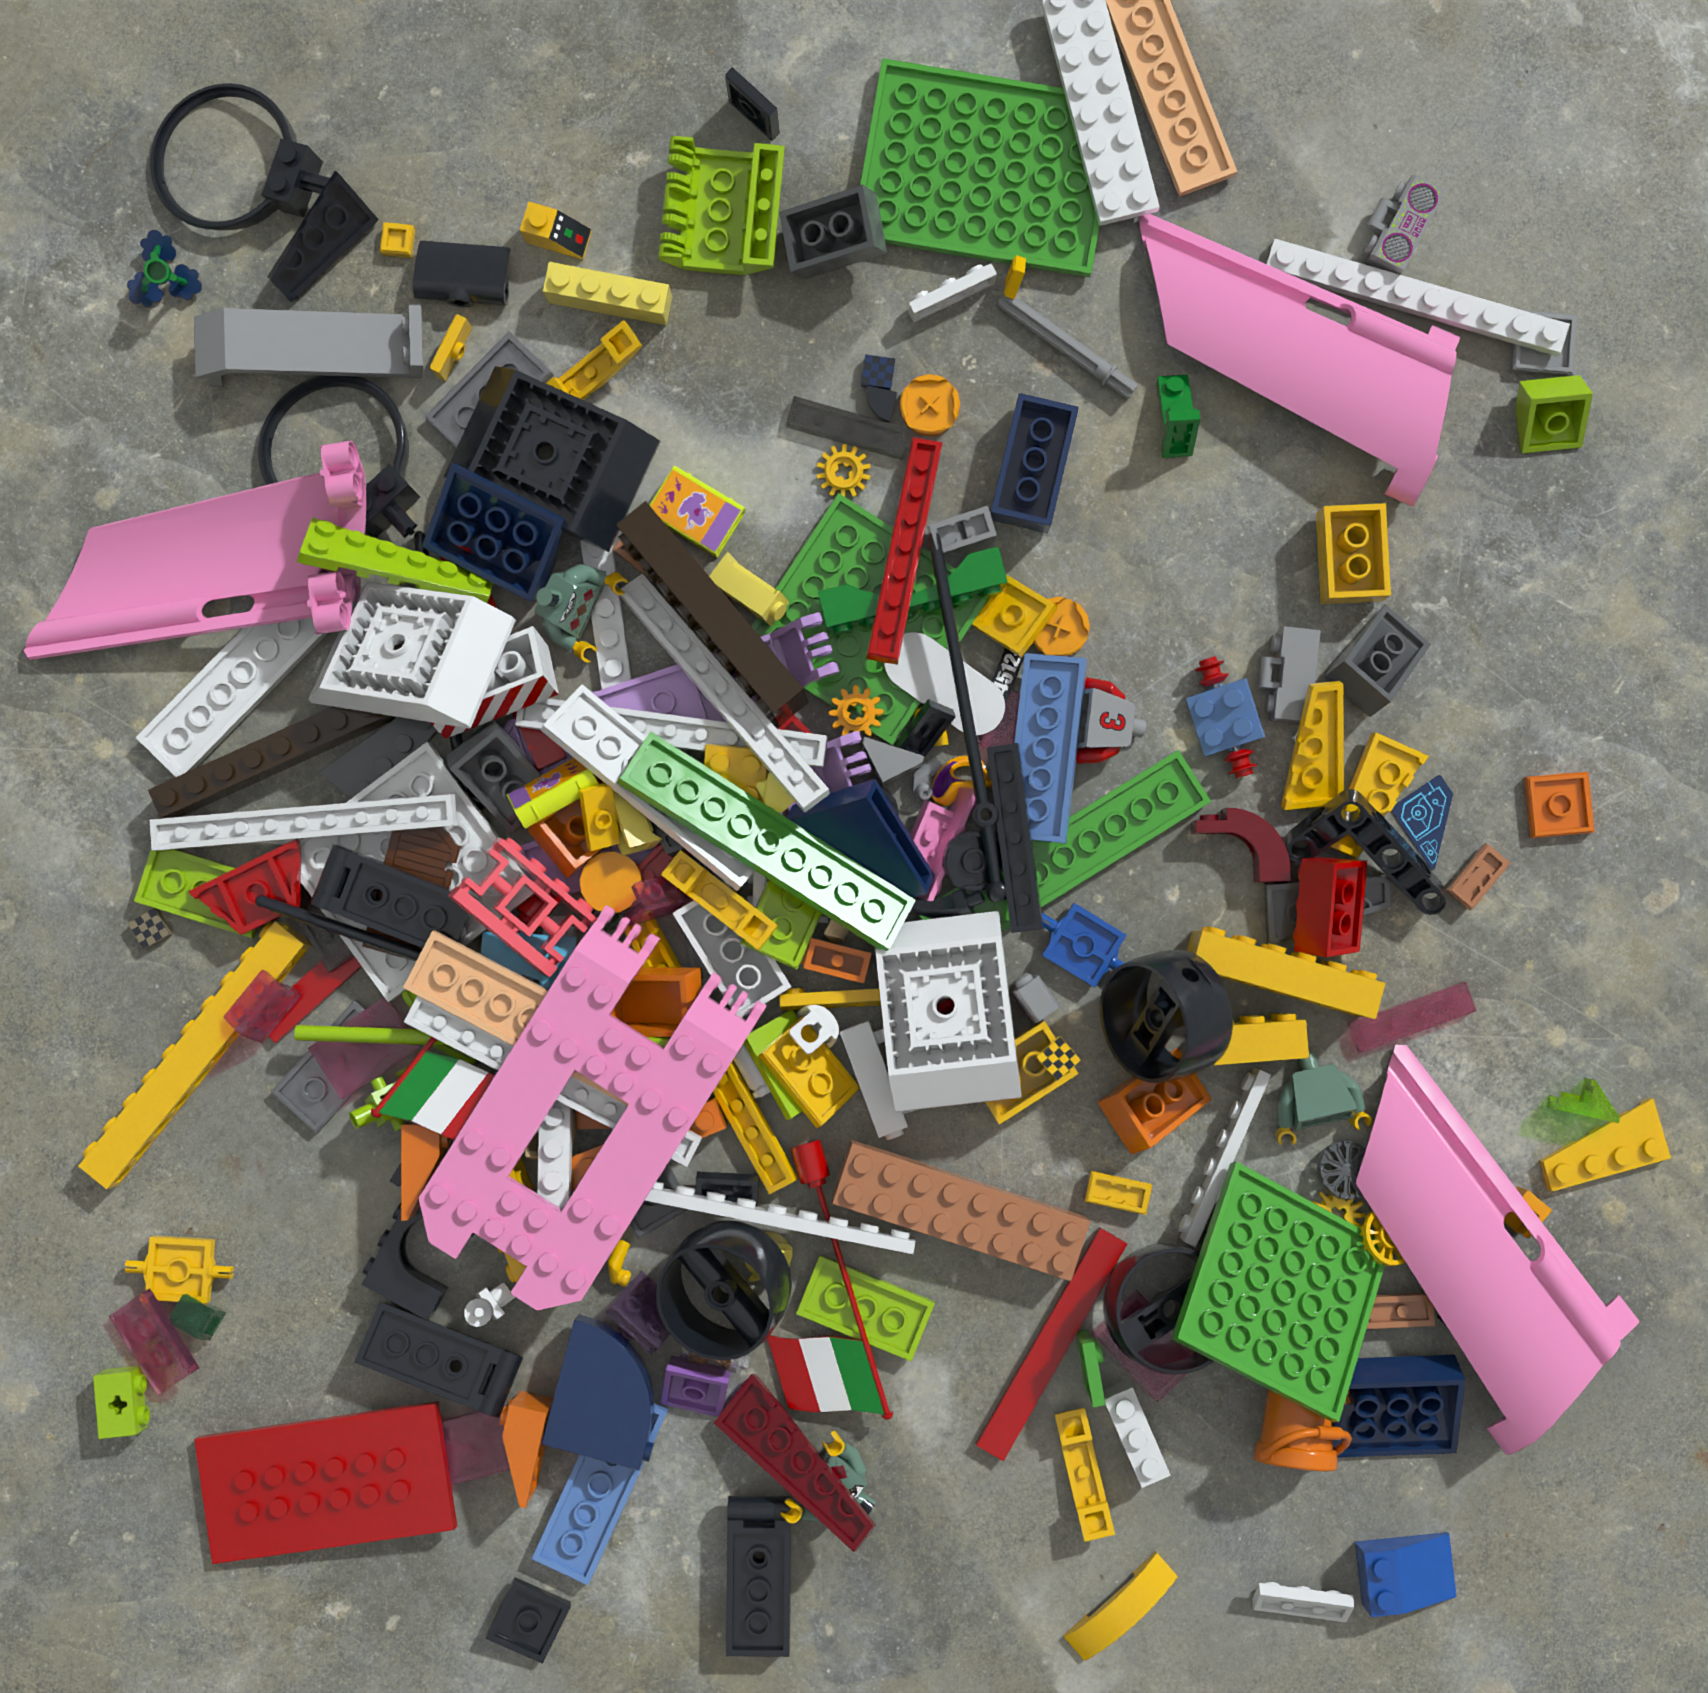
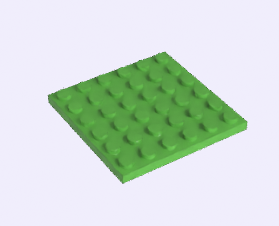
[751,493,990,746]
[1171,1161,1385,1422]

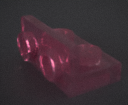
[623,876,693,926]
[224,970,302,1043]

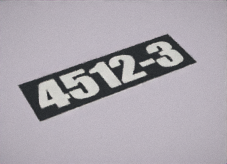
[991,648,1027,700]

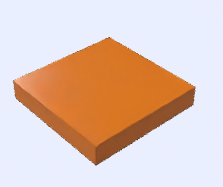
[1524,772,1595,838]

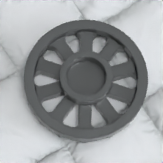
[1317,1141,1366,1200]

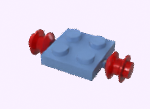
[1186,656,1265,779]

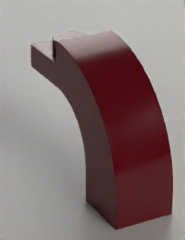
[1191,808,1291,882]

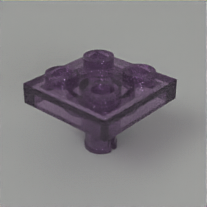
[605,1271,670,1356]

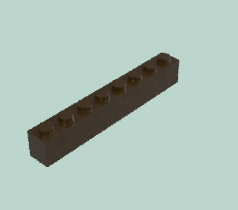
[148,706,395,818]

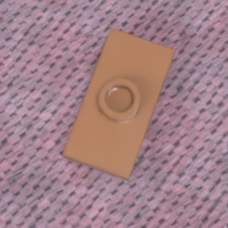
[1445,843,1511,910]

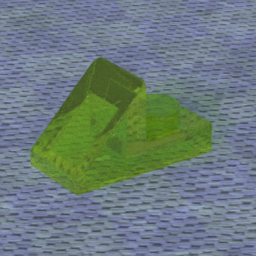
[1547,1078,1620,1123]

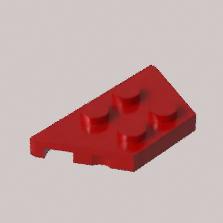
[189,839,301,935]

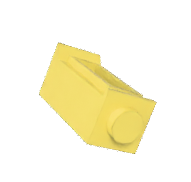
[709,551,789,627]
[601,781,662,856]

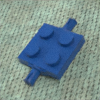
[1041,903,1127,988]

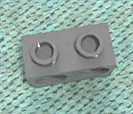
[927,506,997,554]

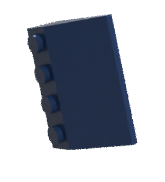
[422,463,565,602]
[1332,1355,1466,1458]

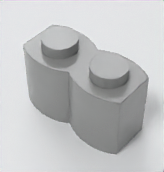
[1010,973,1060,1023]

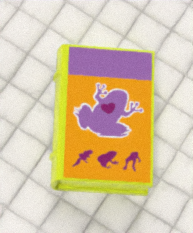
[650,466,746,558]
[507,758,599,829]

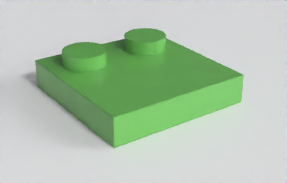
[1076,1329,1106,1408]

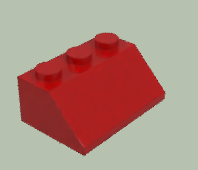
[1293,857,1368,957]

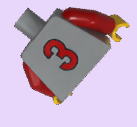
[1076,677,1146,764]

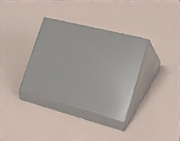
[863,737,924,787]

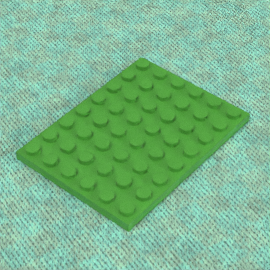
[860,58,1099,278]

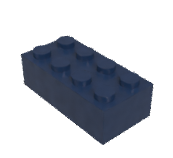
[990,393,1079,534]

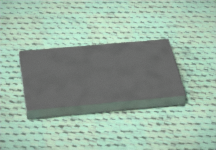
[424,331,554,448]
[271,1000,398,1133]

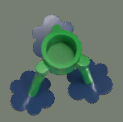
[127,230,202,308]

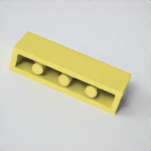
[543,262,673,326]

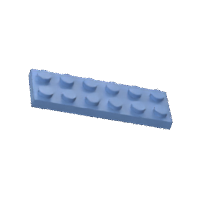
[1014,653,1087,844]
[532,1403,668,1585]

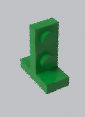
[1156,374,1200,458]

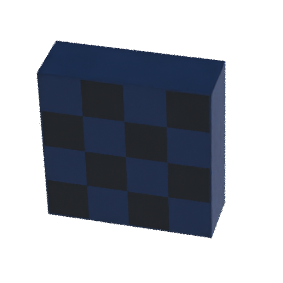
[861,354,895,391]

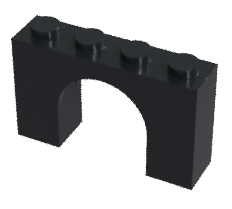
[361,1203,476,1320]

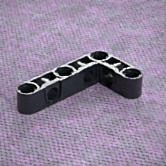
[1287,789,1446,915]

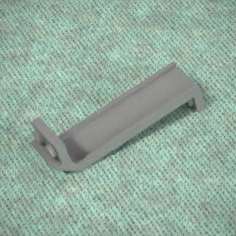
[194,305,423,387]

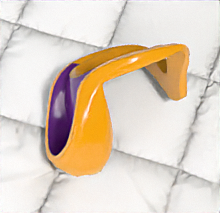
[931,756,992,806]

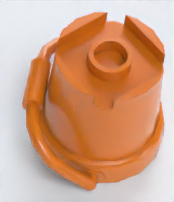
[1253,1389,1352,1472]

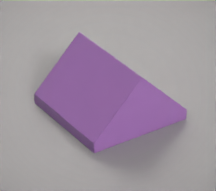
[661,1356,732,1417]

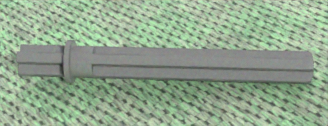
[997,294,1138,400]

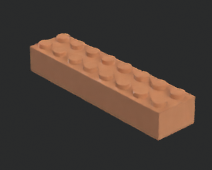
[831,1139,1090,1281]

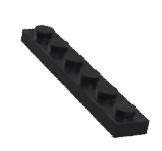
[987,743,1044,933]

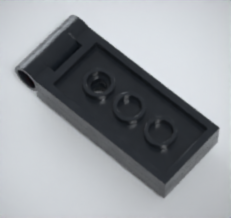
[310,844,479,948]
[354,1302,523,1418]
[726,1496,791,1657]

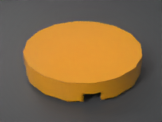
[899,374,960,437]
[1033,597,1090,657]
[580,851,643,913]

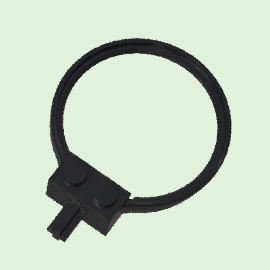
[150,83,330,230]
[258,375,420,538]

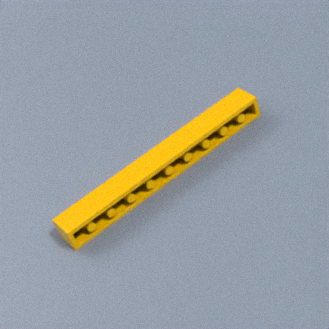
[78,921,312,1189]

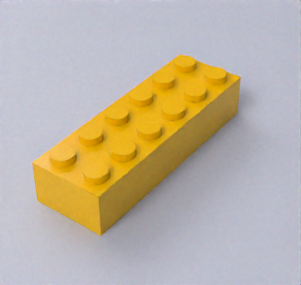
[1187,926,1386,1019]

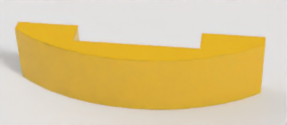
[546,320,642,400]
[661,850,778,951]
[1054,1407,1115,1542]
[1063,1551,1178,1661]

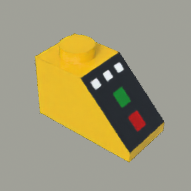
[520,201,592,260]

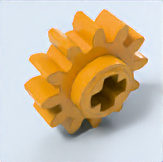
[829,685,884,738]

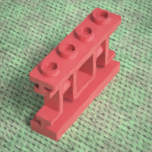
[448,837,597,978]

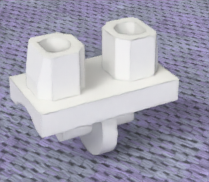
[464,1282,515,1327]

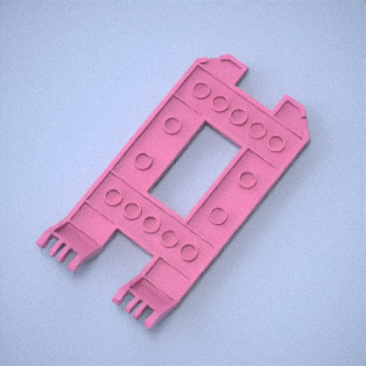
[419,905,767,1311]

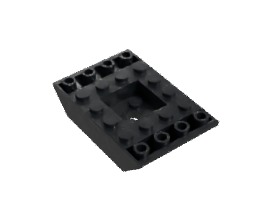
[443,366,661,553]

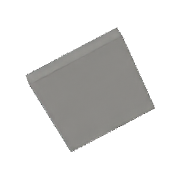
[1510,310,1578,377]

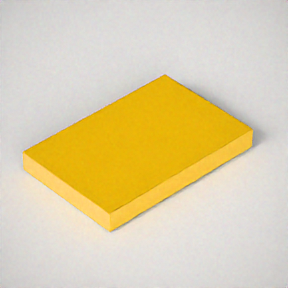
[758,1016,860,1128]

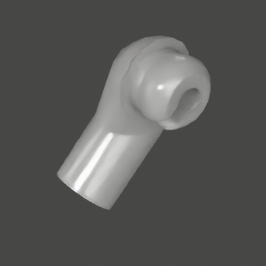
[912,755,943,801]

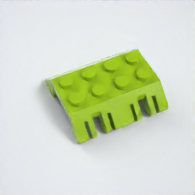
[658,136,785,275]

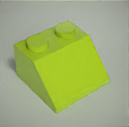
[1515,375,1593,453]

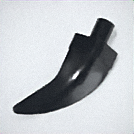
[911,889,985,919]

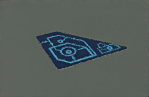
[1391,775,1453,870]

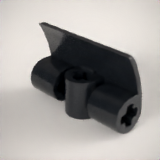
[413,241,511,307]

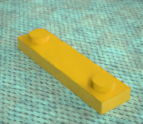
[779,985,881,1011]

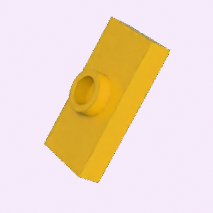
[430,314,472,381]
[579,783,620,851]
[1084,1170,1152,1215]

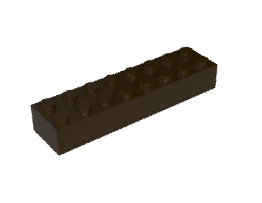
[616,501,809,726]

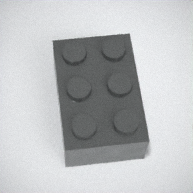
[779,185,887,279]

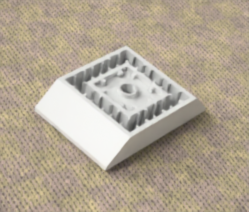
[308,582,516,728]
[875,911,1022,1112]

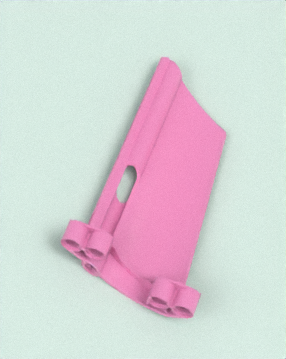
[1138,214,1461,507]
[23,441,366,660]
[1356,1045,1639,1455]

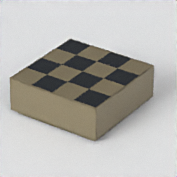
[128,908,173,950]

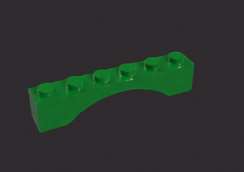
[818,546,1008,635]

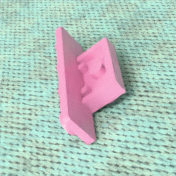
[910,788,976,901]

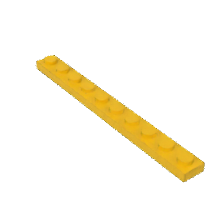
[624,907,798,1194]

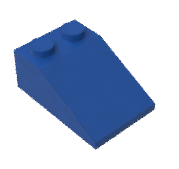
[1355,1532,1457,1617]

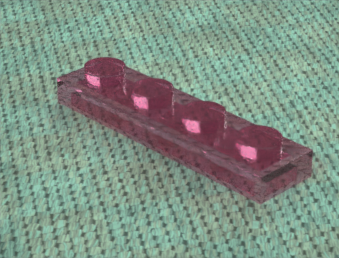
[1347,982,1477,1053]

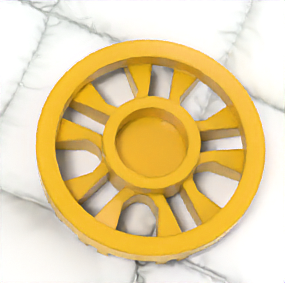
[1360,1211,1405,1267]

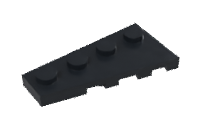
[267,171,379,302]

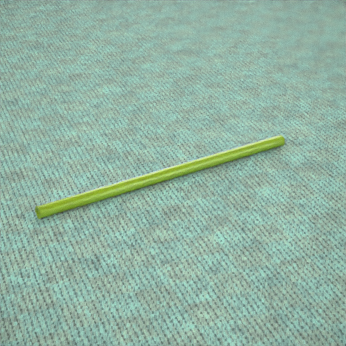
[294,1025,670,1048]

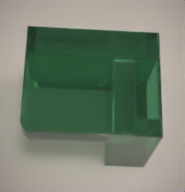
[167,1294,227,1341]

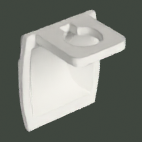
[789,1005,839,1054]

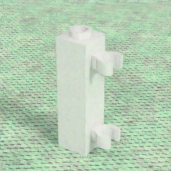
[840,1020,915,1140]

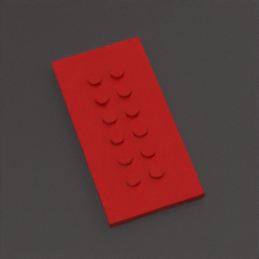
[194,1401,457,1564]

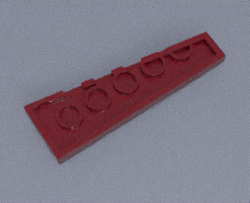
[714,1374,876,1552]

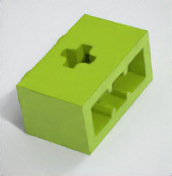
[93,1365,150,1439]

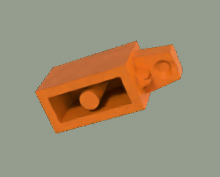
[800,938,872,984]

